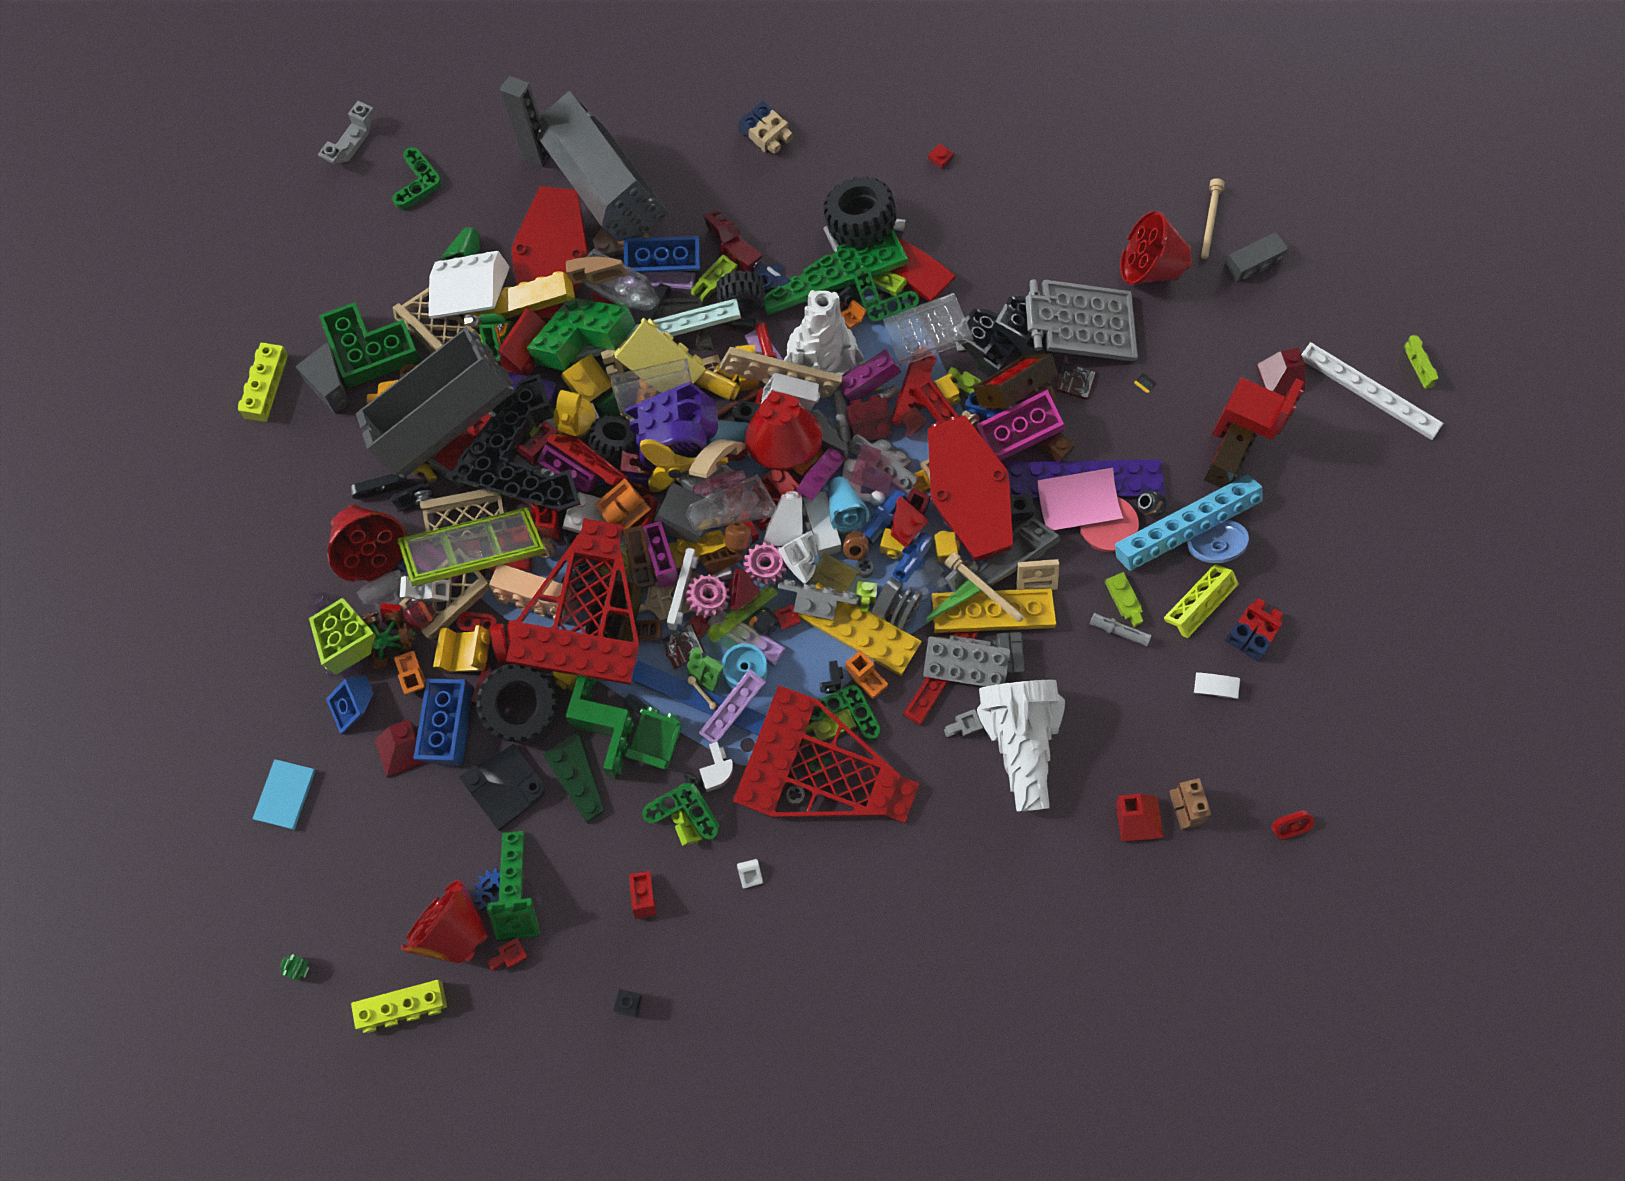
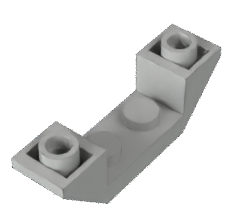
[318,101,374,164]

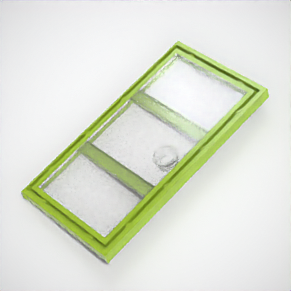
[397,508,545,587]

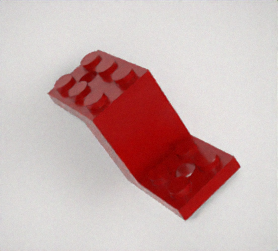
[1212,377,1304,440]

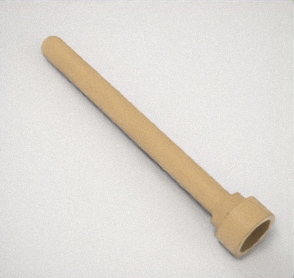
[1201,179,1225,259]
[945,552,1024,622]

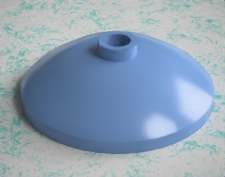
[1187,520,1249,563]

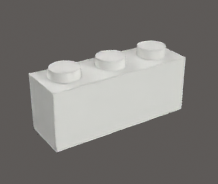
[802,491,841,557]

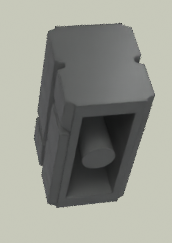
[992,632,1025,678]

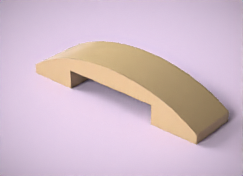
[689,439,746,478]

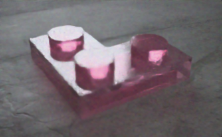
[849,444,893,495]
[692,471,746,496]

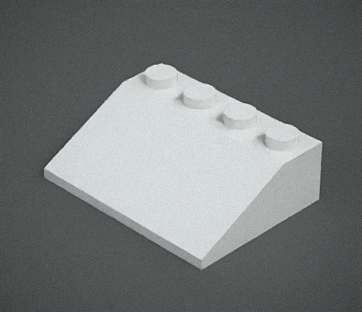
[429,251,510,319]

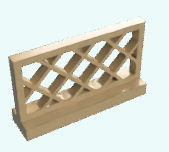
[393,287,479,353]
[420,489,508,549]
[399,550,491,640]

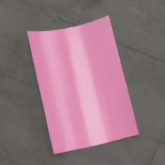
[1038,468,1123,530]

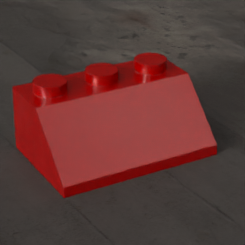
[497,307,547,376]

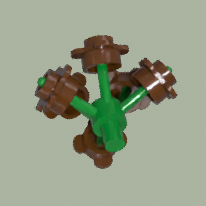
[361,611,415,669]

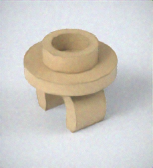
[960,410,979,429]
[539,537,555,558]

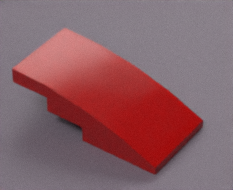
[889,237,956,302]

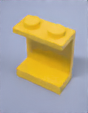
[433,625,491,673]

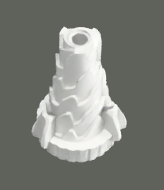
[784,290,864,377]
[977,680,1065,811]

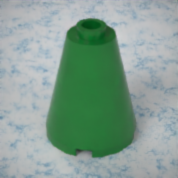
[441,227,480,261]

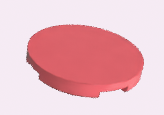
[1079,497,1139,553]

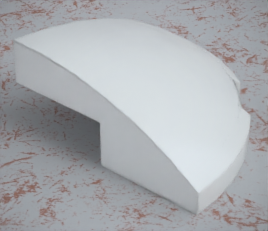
[778,531,817,583]

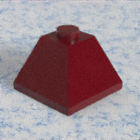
[1257,348,1306,396]
[374,719,427,778]

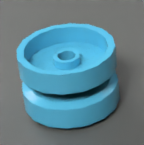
[722,643,768,690]

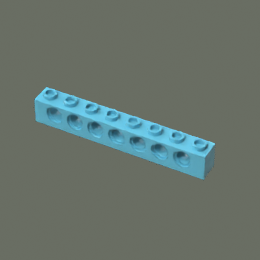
[1115,474,1263,571]

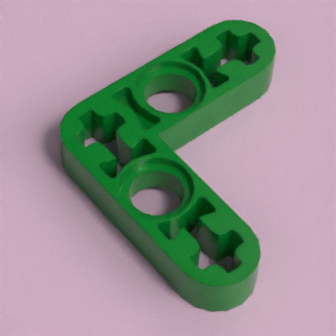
[392,147,441,210]
[853,268,919,321]
[810,685,880,741]
[642,783,720,839]

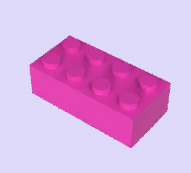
[976,390,1066,461]

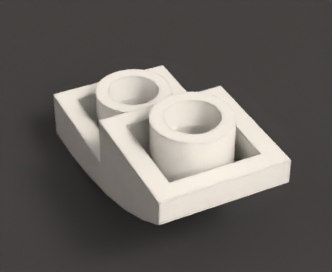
[1194,672,1240,699]

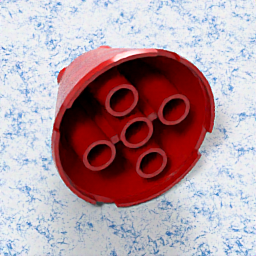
[1120,211,1192,285]
[744,392,823,470]
[327,505,407,583]
[401,879,488,964]

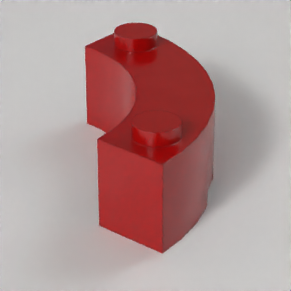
[511,497,561,539]

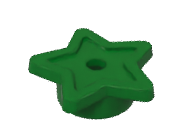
[804,752,830,778]

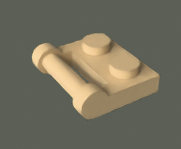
[1016,559,1059,590]

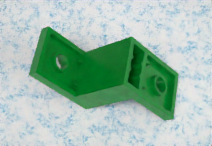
[566,676,634,780]

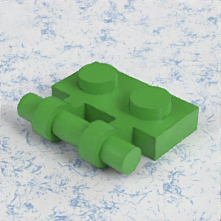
[686,647,724,692]

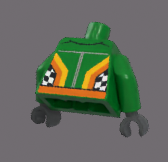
[465,313,515,365]

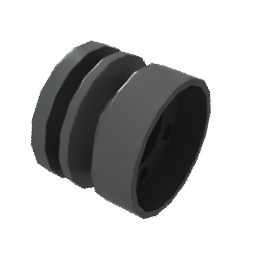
[872,577,923,630]

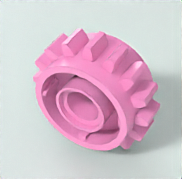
[744,542,787,587]
[685,574,730,618]

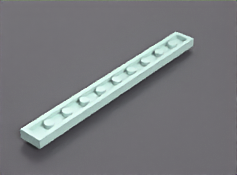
[571,298,741,363]

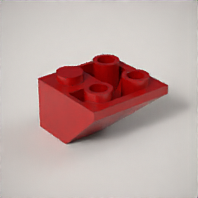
[1115,794,1164,842]

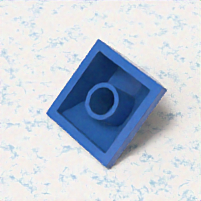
[326,676,374,734]

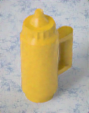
[694,365,741,401]

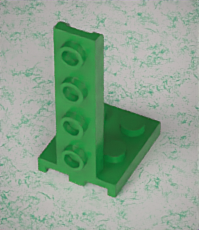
[487,831,540,941]

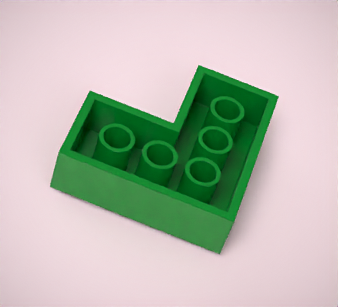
[527,298,636,371]
[319,302,421,388]

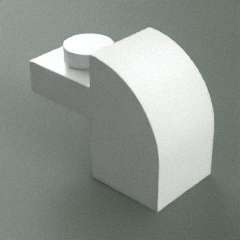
[400,576,450,602]
[700,742,733,792]

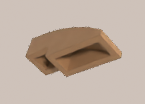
[566,257,628,285]

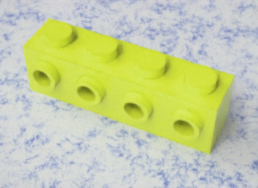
[238,343,288,422]
[351,980,447,1033]

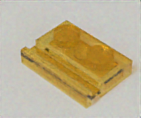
[810,552,858,593]

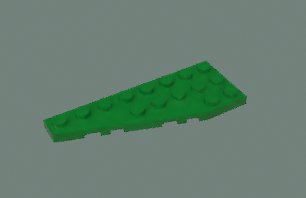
[764,229,909,315]

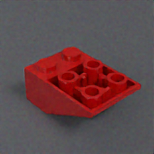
[739,469,804,531]

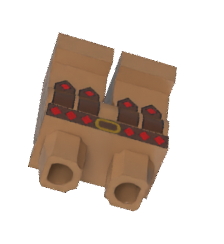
[1169,778,1211,830]

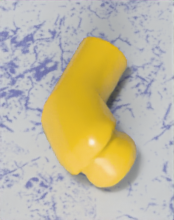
[412,463,437,482]

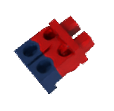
[1225,598,1283,661]

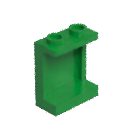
[625,706,683,769]

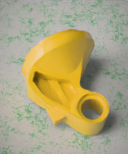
[553,390,596,437]

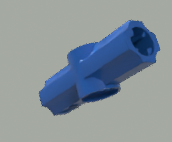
[861,490,908,545]
[893,533,934,582]

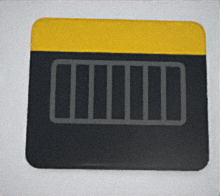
[1134,373,1156,393]

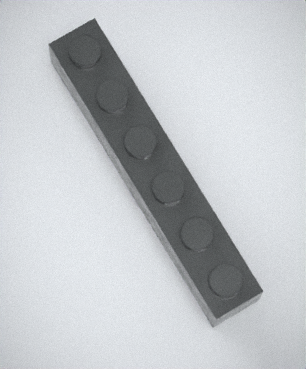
[500,76,550,167]

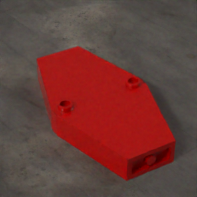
[511,186,589,323]
[928,415,1013,562]

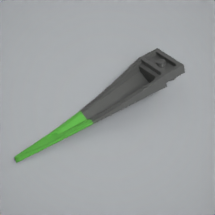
[926,517,1060,622]

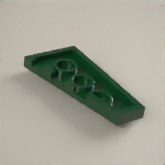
[543,732,604,823]

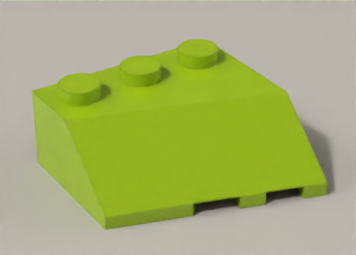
[309,598,376,675]

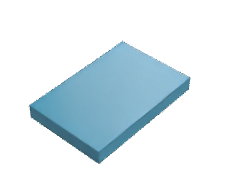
[253,759,316,830]

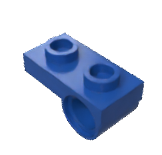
[964,392,1004,420]

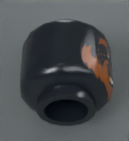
[1137,490,1167,517]

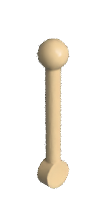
[688,676,718,710]

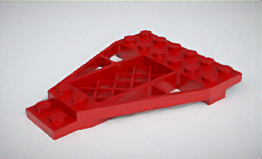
[506,518,639,685]
[733,685,920,823]

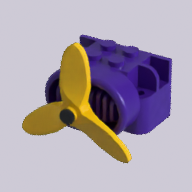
[625,381,728,492]

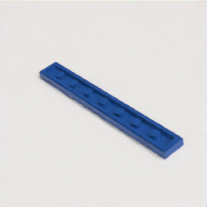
[632,661,766,736]

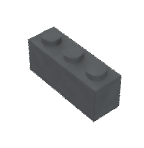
[1225,232,1288,281]

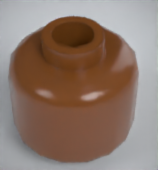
[724,521,751,553]
[843,531,869,560]

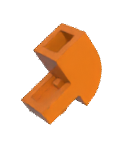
[845,650,888,699]
[394,651,426,695]

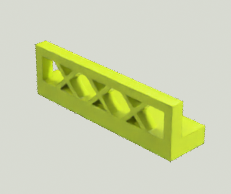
[1164,564,1239,638]

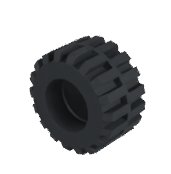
[716,271,765,315]
[588,415,637,467]

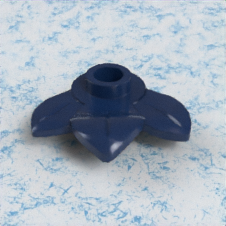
[754,261,789,292]

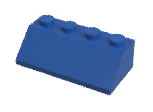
[624,236,701,273]
[414,679,474,766]

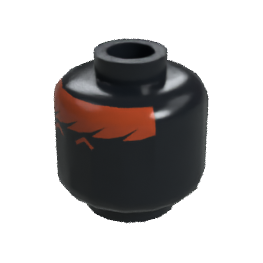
[749,607,779,637]

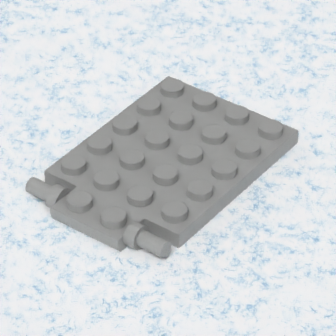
[1026,279,1138,361]

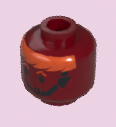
[403,600,436,630]

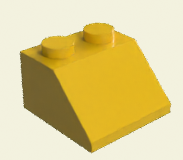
[561,354,614,402]

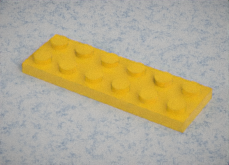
[798,582,922,676]
[931,588,1056,633]

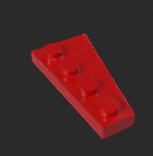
[547,434,628,486]

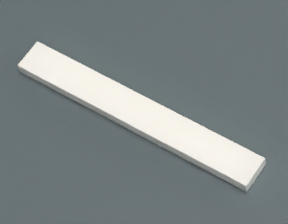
[1301,342,1444,440]

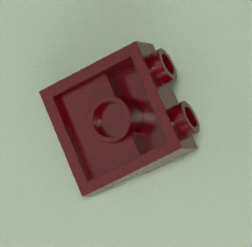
[846,394,893,441]

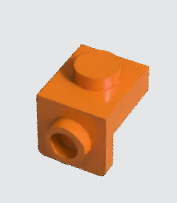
[841,300,867,330]

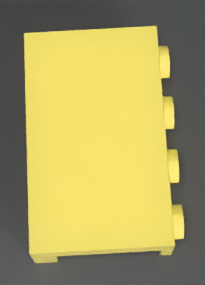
[614,318,705,393]

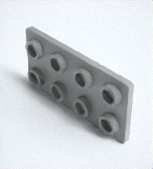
[923,635,1010,687]

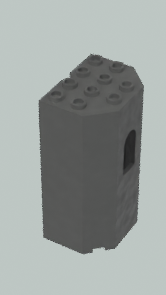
[537,90,669,241]
[356,327,515,479]

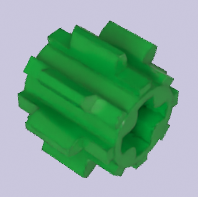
[280,954,309,981]

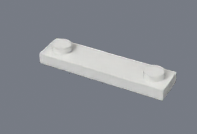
[667,548,698,630]

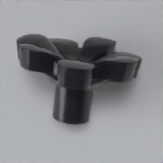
[683,772,705,796]

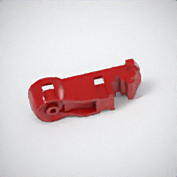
[889,346,937,426]

